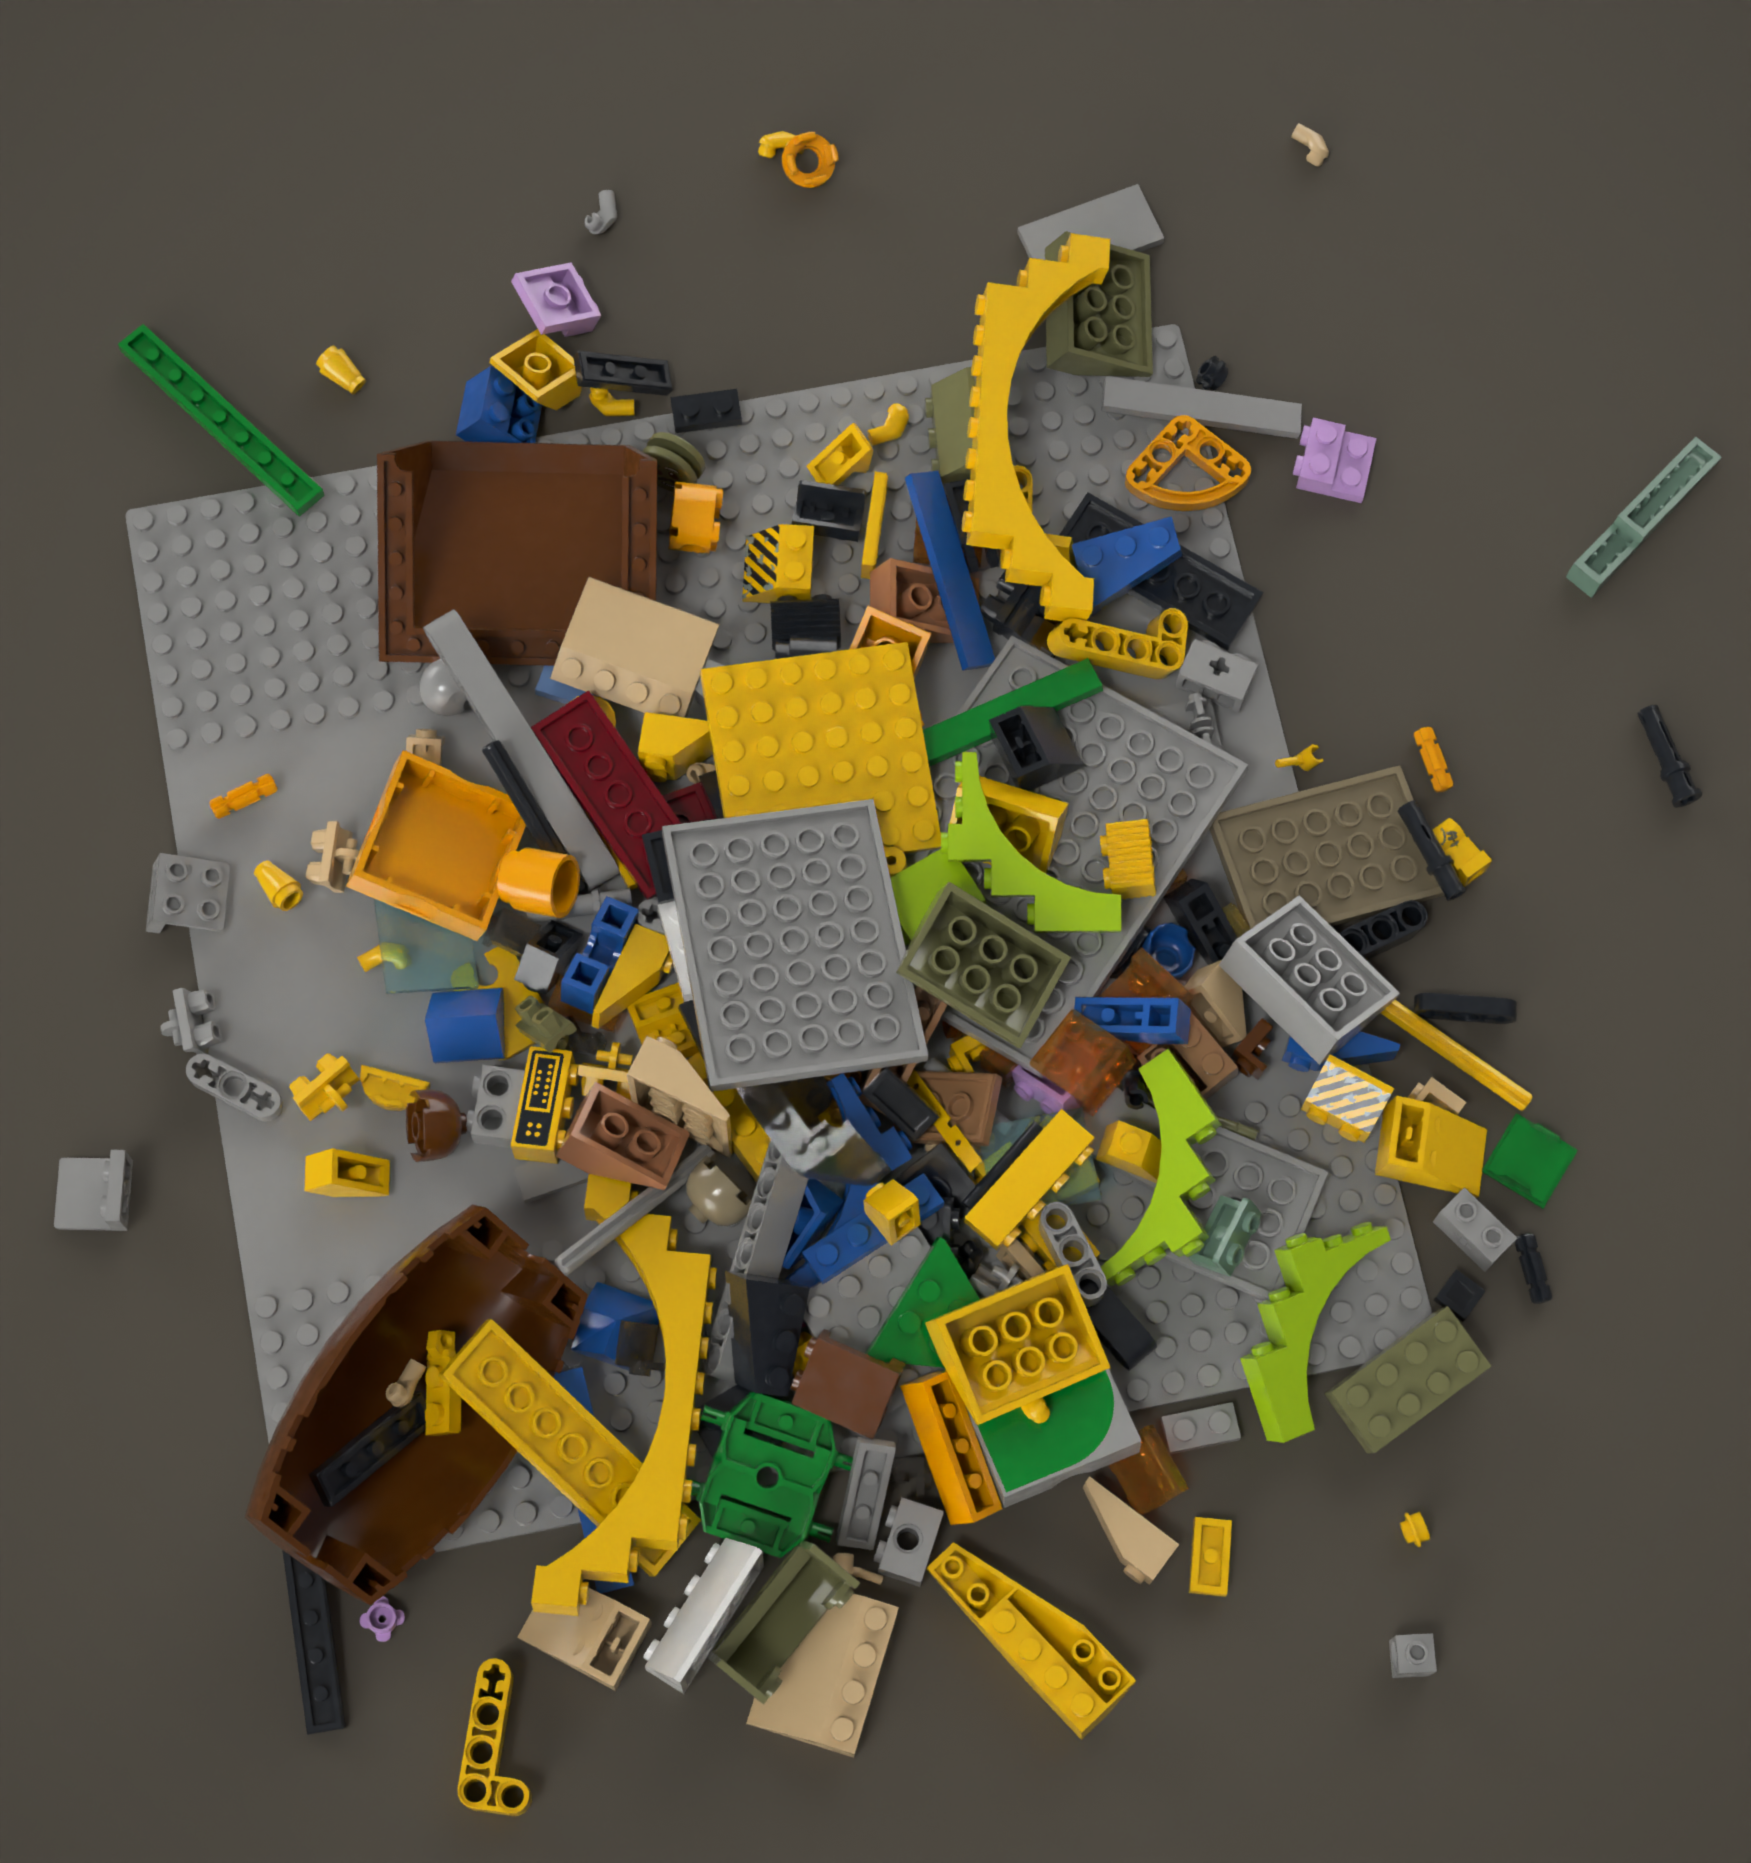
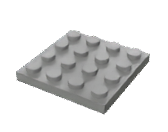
[1164,1127,1328,1301]
[803,1227,946,1416]

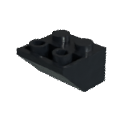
[989,706,1084,791]

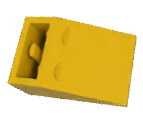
[1375,1095,1487,1198]

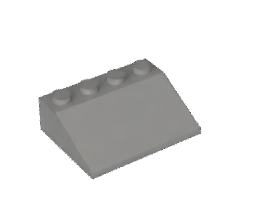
[1219,895,1400,1065]

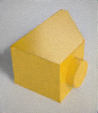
[1095,1120,1162,1183]
[304,1148,390,1197]
[863,1179,921,1246]

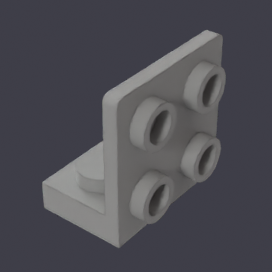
[146,853,230,934]
[54,1150,133,1231]

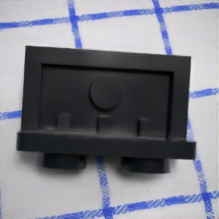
[791,480,866,542]

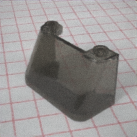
[736,1076,892,1186]

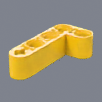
[1047,608,1188,679]
[458,1658,532,1816]

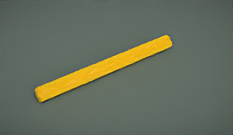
[1381,1000,1533,1111]

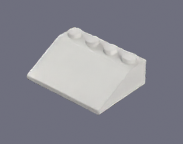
[643,1538,764,1694]

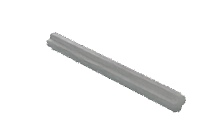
[554,1145,716,1275]

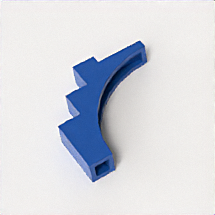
[785,1073,913,1288]

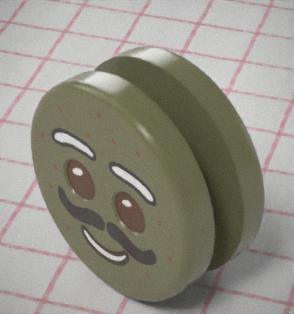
[642,432,705,492]

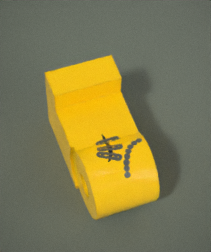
[1433,818,1492,887]

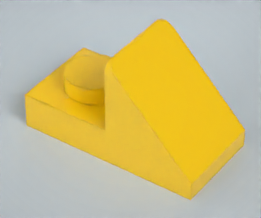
[806,423,874,486]

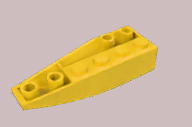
[926,1542,1136,1740]

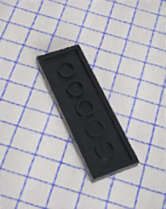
[1059,492,1264,651]

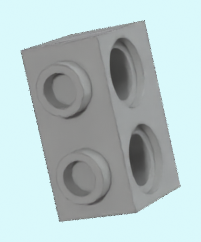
[466,1065,525,1148]

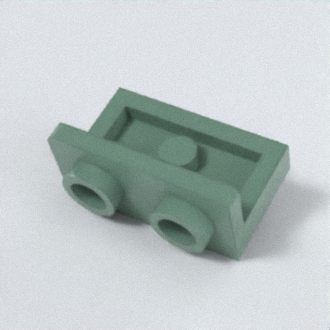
[1189,1195,1262,1277]

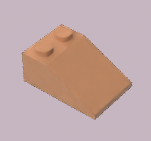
[870,558,979,643]
[556,1082,690,1190]

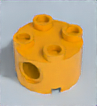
[668,481,723,554]

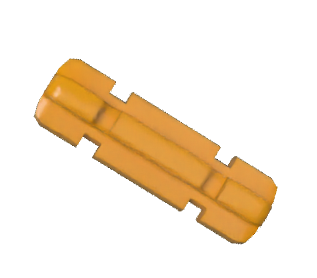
[1414,727,1454,792]
[209,774,277,819]

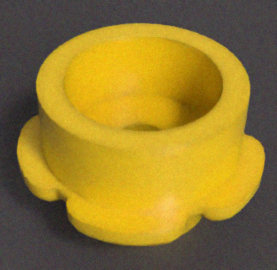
[1400,1512,1430,1547]

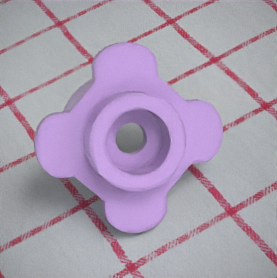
[360,1596,405,1642]

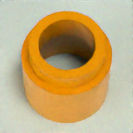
[497,847,580,918]

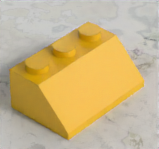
[949,776,1069,874]

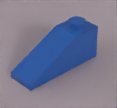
[1072,997,1191,1044]
[1281,1031,1400,1072]

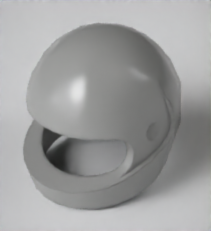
[419,658,467,716]

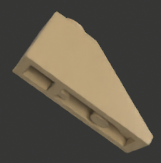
[1083,1476,1179,1585]

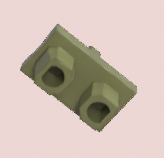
[515,996,577,1053]

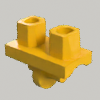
[578,1042,633,1101]
[289,1053,360,1122]

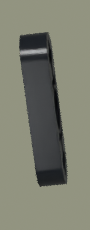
[1414,993,1517,1024]

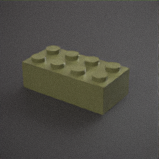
[1324,1306,1491,1454]

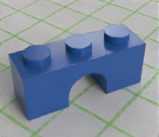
[560,896,639,1015]

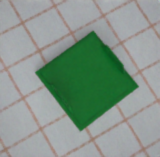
[1482,1113,1578,1209]

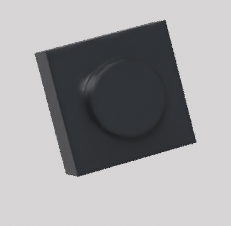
[1433,1269,1486,1322]

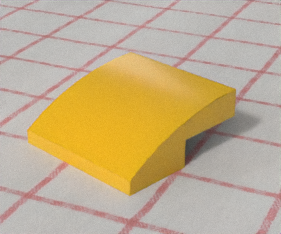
[627,982,699,1058]

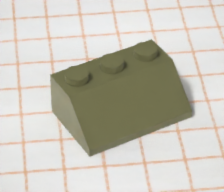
[925,367,975,485]

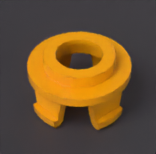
[782,132,839,188]

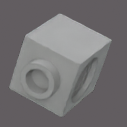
[1389,1633,1437,1678]

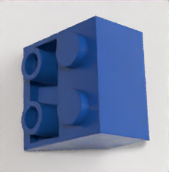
[456,366,542,443]

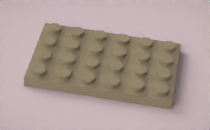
[1209,765,1445,931]

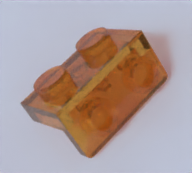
[1109,1424,1189,1516]

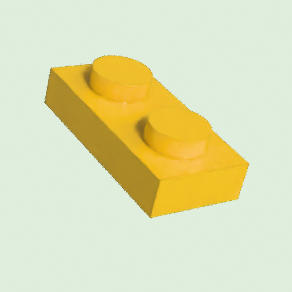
[1189,1517,1232,1597]

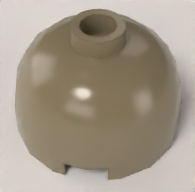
[686,1155,752,1226]

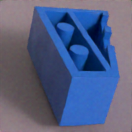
[1071,516,1183,616]

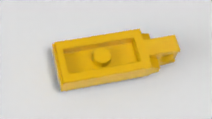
[425,1330,461,1436]

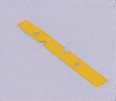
[907,1069,983,1173]

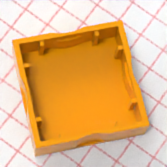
[345,750,526,941]

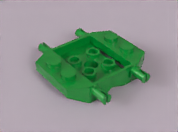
[686,1391,853,1558]

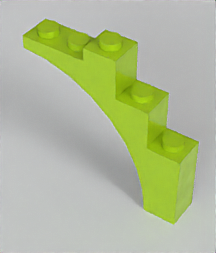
[941,752,1121,933]
[1100,1049,1222,1286]
[1240,1222,1391,1443]

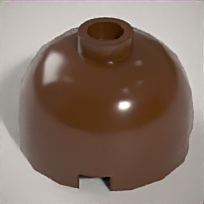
[406,1089,467,1162]

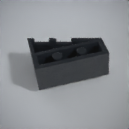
[725,1271,810,1397]

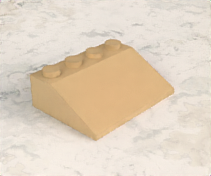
[550,577,720,718]
[627,1036,733,1158]
[746,1594,899,1758]

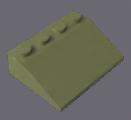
[1045,231,1153,377]
[896,882,1071,1049]

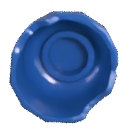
[1141,922,1195,981]

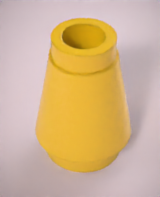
[316,345,366,395]
[254,860,303,911]

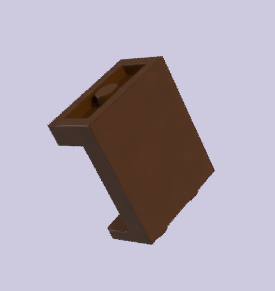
[790,1329,906,1440]

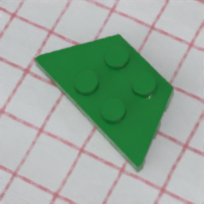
[865,1237,980,1368]

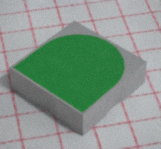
[964,1369,1142,1508]

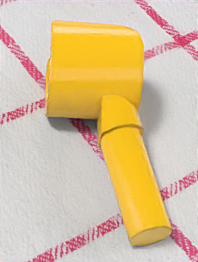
[1275,744,1324,771]

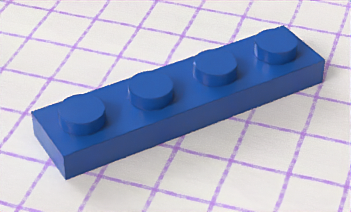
[802,1173,944,1284]

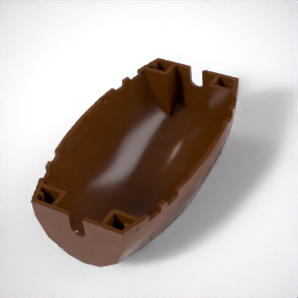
[245,1204,588,1605]

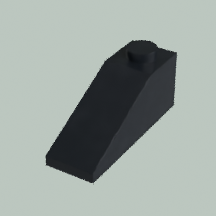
[1163,878,1238,965]

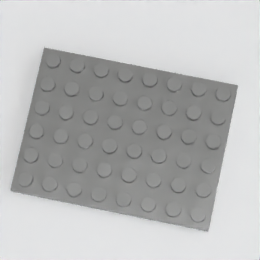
[662,799,928,1092]

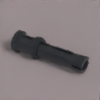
[1637,705,1702,808]

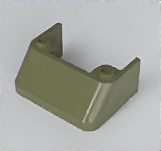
[707,1541,860,1704]

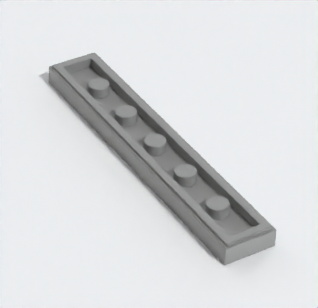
[1101,376,1302,439]

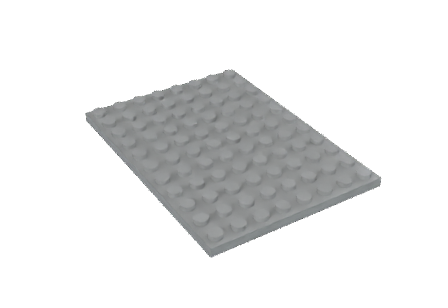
[905,636,1248,1078]

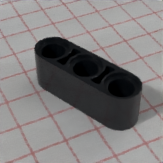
[1340,900,1428,960]
[1079,1279,1157,1371]

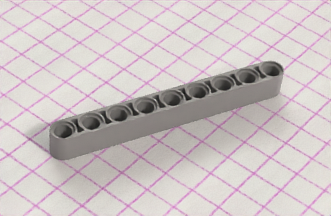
[423,609,620,891]

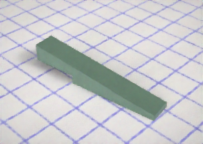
[1566,437,1722,598]

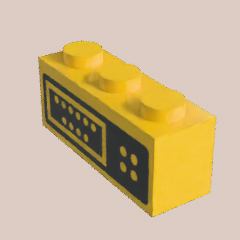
[510,1046,580,1164]

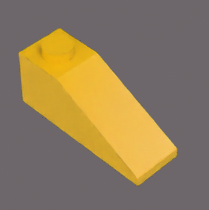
[592,924,674,1029]

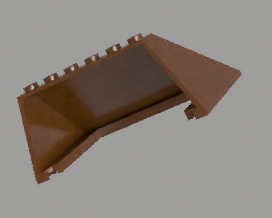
[377,440,658,666]

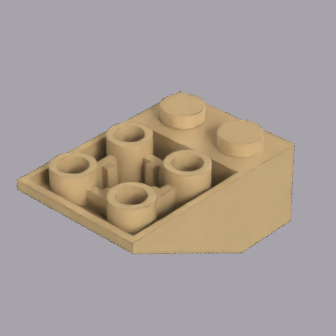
[517,1588,652,1691]

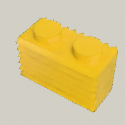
[1100,819,1156,900]

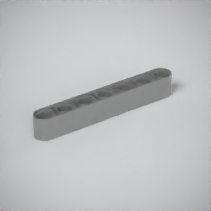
[703,1132,816,1383]

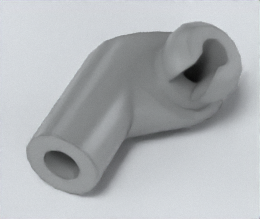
[584,190,617,235]

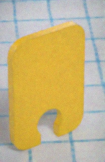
[450,946,544,1060]

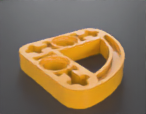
[1125,415,1251,511]

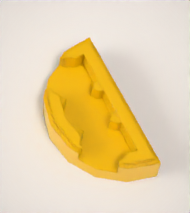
[360,1065,431,1111]

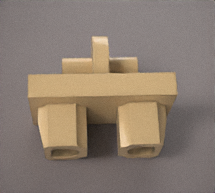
[306,821,359,893]

